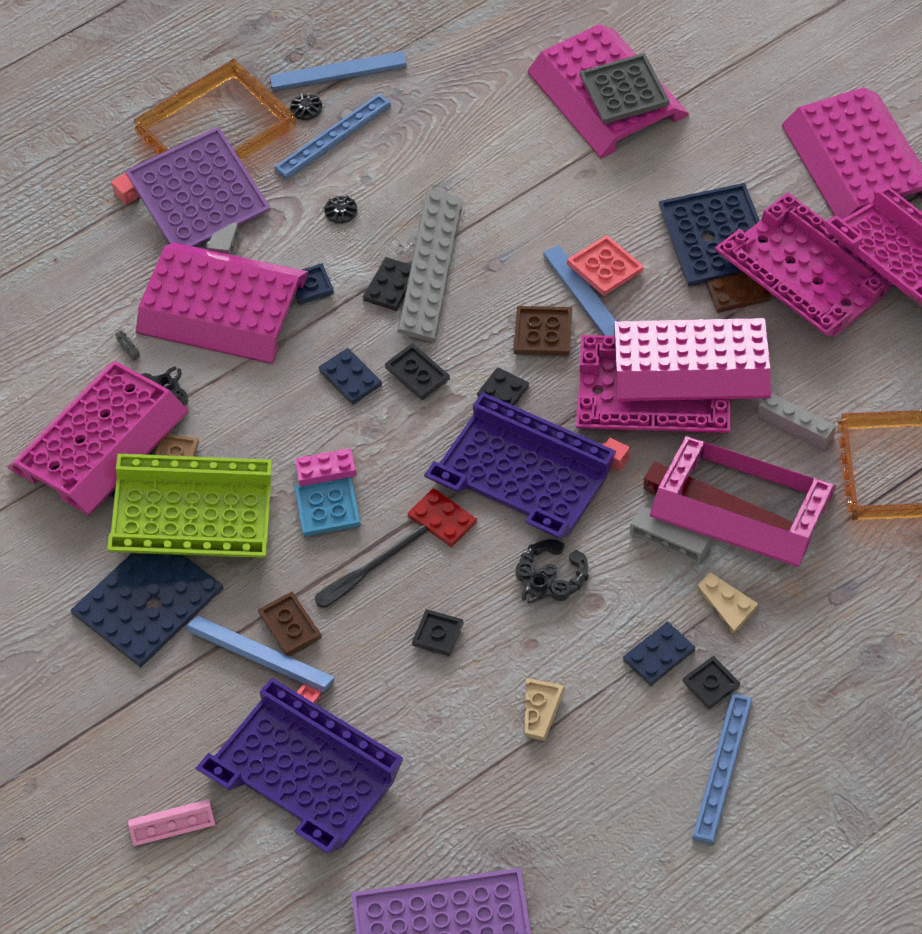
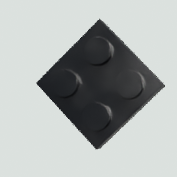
[477,367,529,406]
[412,609,464,656]
[682,656,740,709]

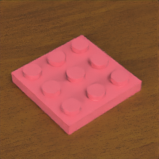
[567,235,644,296]

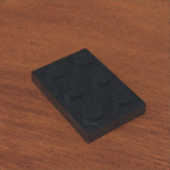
[363,257,411,311]
[385,343,450,400]

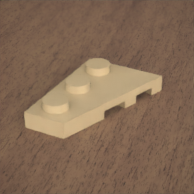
[698,572,758,634]
[525,678,565,741]

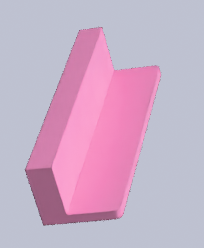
[128,799,215,846]

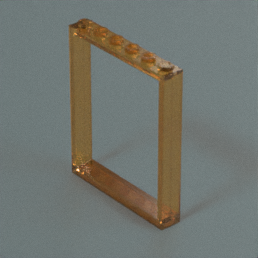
[134,59,296,161]
[837,410,922,520]

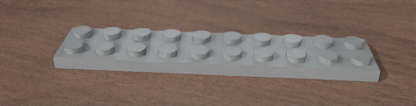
[397,189,462,343]

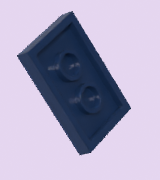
[319,348,382,405]
[623,621,695,686]

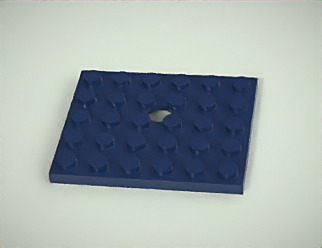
[659,183,767,287]
[71,553,224,668]

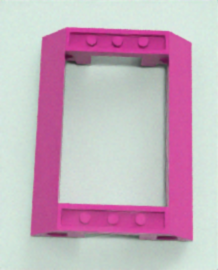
[649,436,837,567]

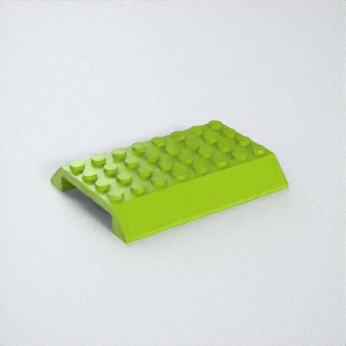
[107,454,272,558]

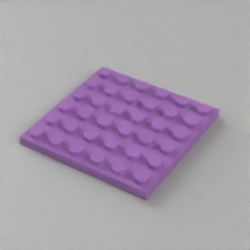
[126,126,270,247]

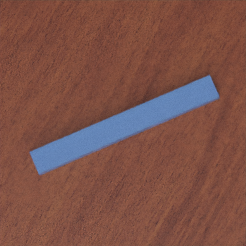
[270,51,407,91]
[274,93,391,180]
[543,245,617,336]
[187,616,335,692]
[692,693,752,845]

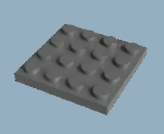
[579,53,670,124]

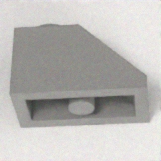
[206,223,240,255]

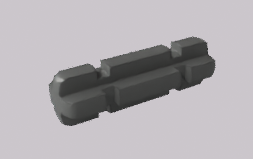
[115,330,140,360]

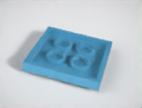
[294,477,361,537]

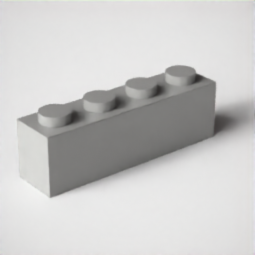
[758,393,836,452]
[630,506,711,564]

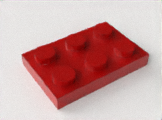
[408,488,477,548]

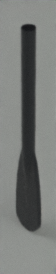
[315,525,427,607]

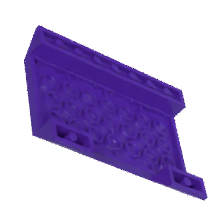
[424,392,616,539]
[196,677,403,854]

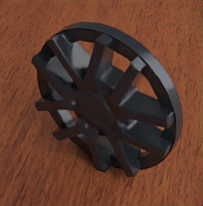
[290,93,322,120]
[324,195,357,223]

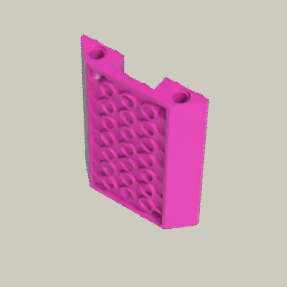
[715,192,893,337]
[576,335,731,433]
[7,361,189,516]

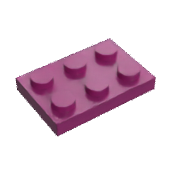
[295,448,357,487]

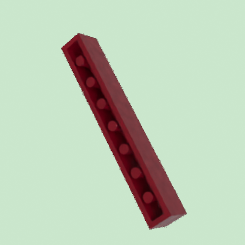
[643,461,794,531]

